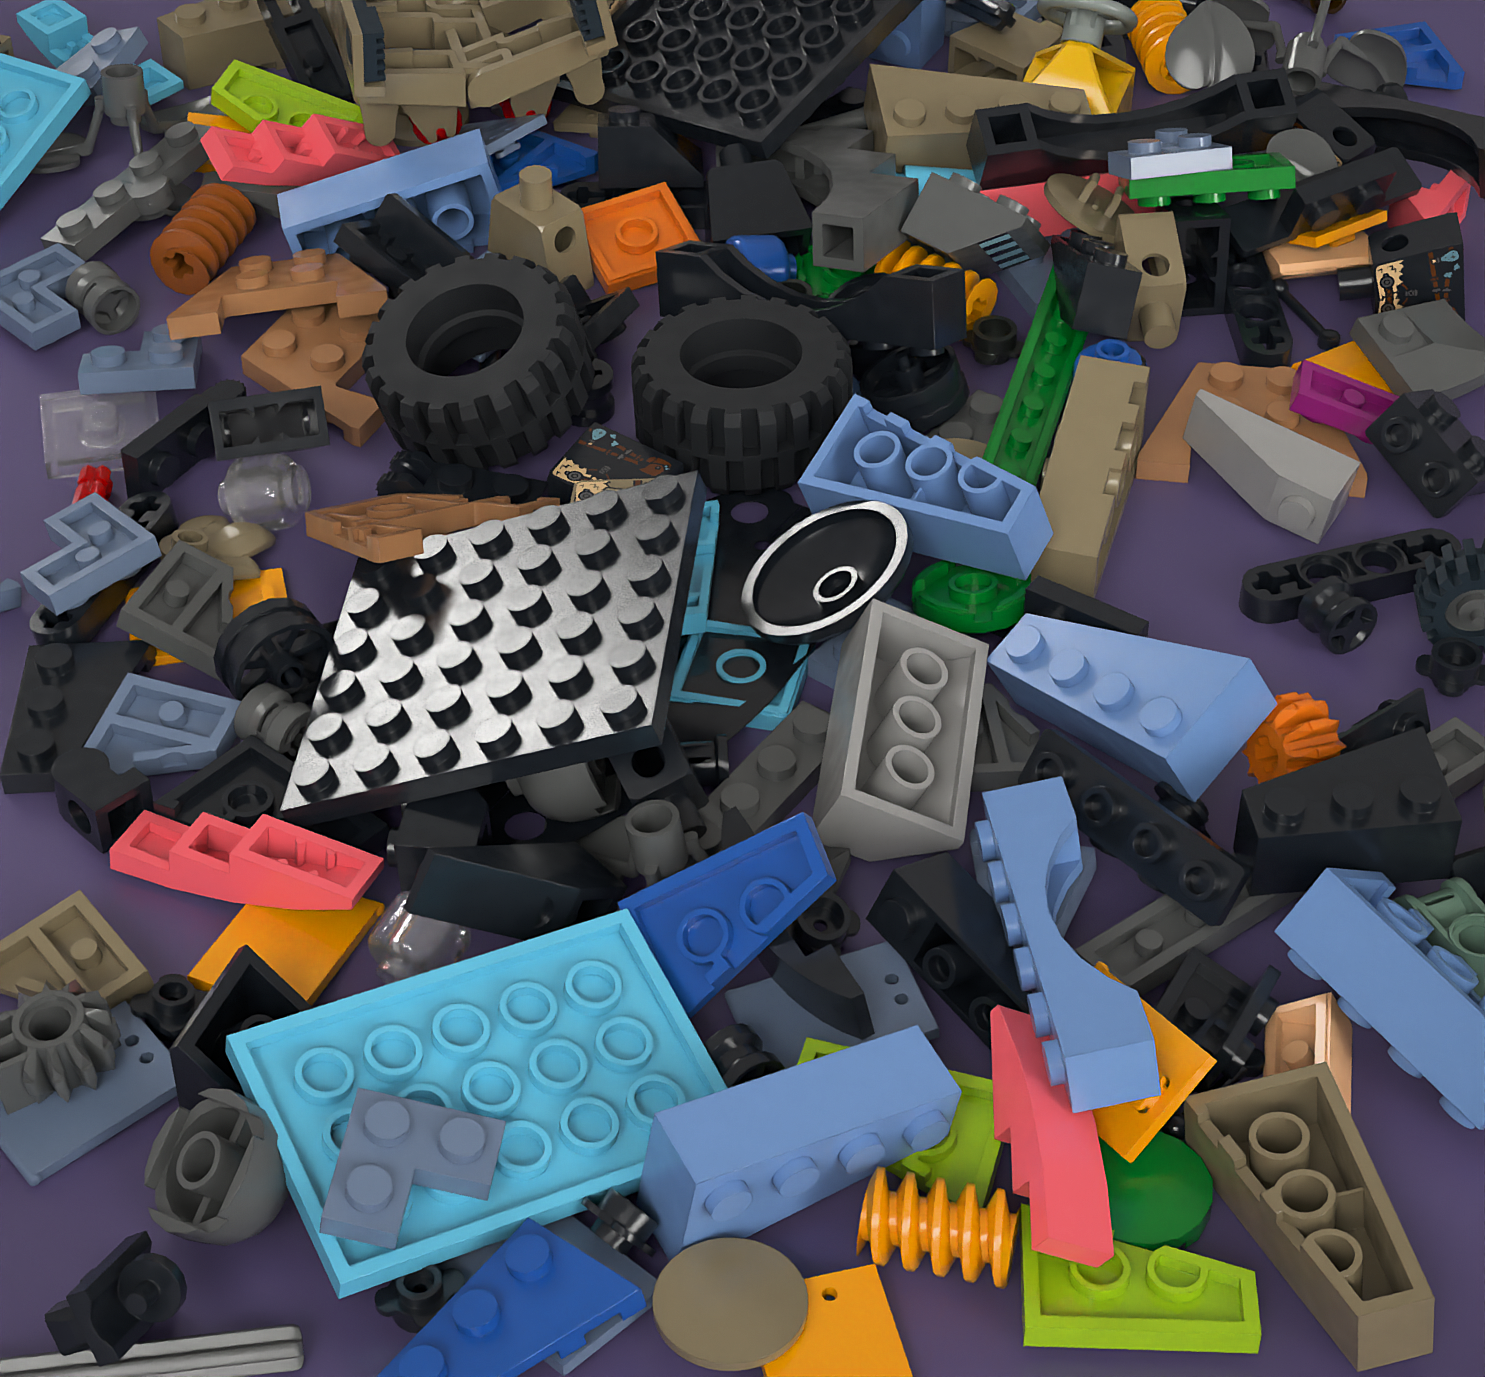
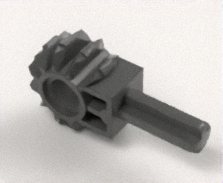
[0,979,121,1115]

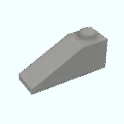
[1183,389,1361,544]

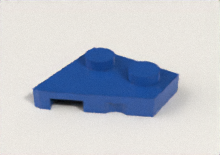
[1333,21,1465,90]
[490,130,599,191]

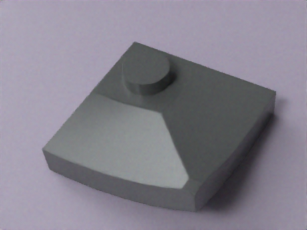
[1349,299,1485,400]

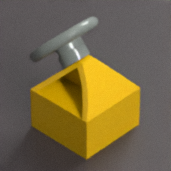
[1022,0,1138,115]

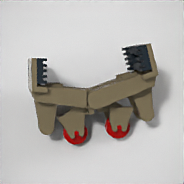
[323,0,618,147]

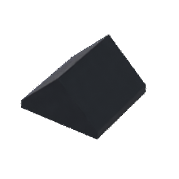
[169,944,313,1110]

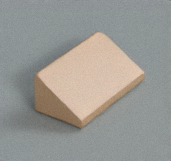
[1262,231,1369,280]
[1263,992,1353,1114]

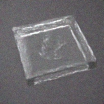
[39,390,160,479]

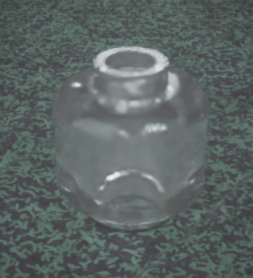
[218,452,312,531]
[368,891,471,984]

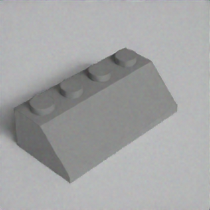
[812,598,989,862]

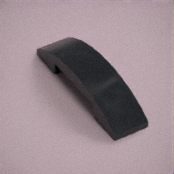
[721,806,875,1040]

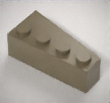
[157,0,341,90]
[863,64,1092,173]
[1030,355,1150,599]
[1183,1062,1435,1372]

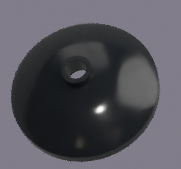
[741,500,913,645]

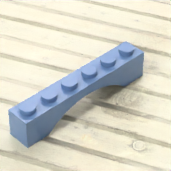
[974,776,1161,1113]

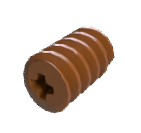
[150,183,257,295]

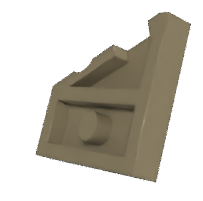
[0,889,154,1009]

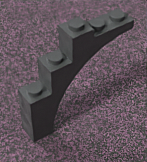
[715,125,919,272]

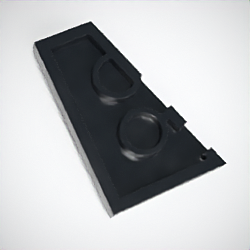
[0,640,157,794]
[153,735,389,855]

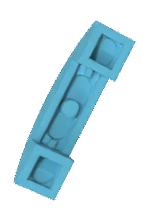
[16,0,184,105]

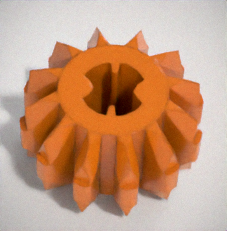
[1241,692,1347,784]

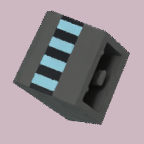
[901,172,1051,278]

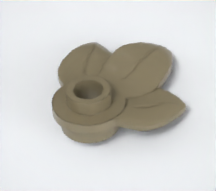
[159,515,276,580]

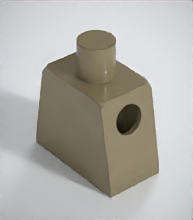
[948,12,1063,82]
[488,165,594,290]
[1114,211,1187,349]

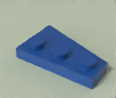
[617,812,837,1019]
[376,1217,647,1377]

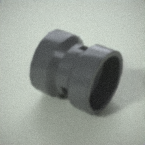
[65,261,140,335]
[234,683,312,763]

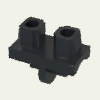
[45,1231,187,1367]

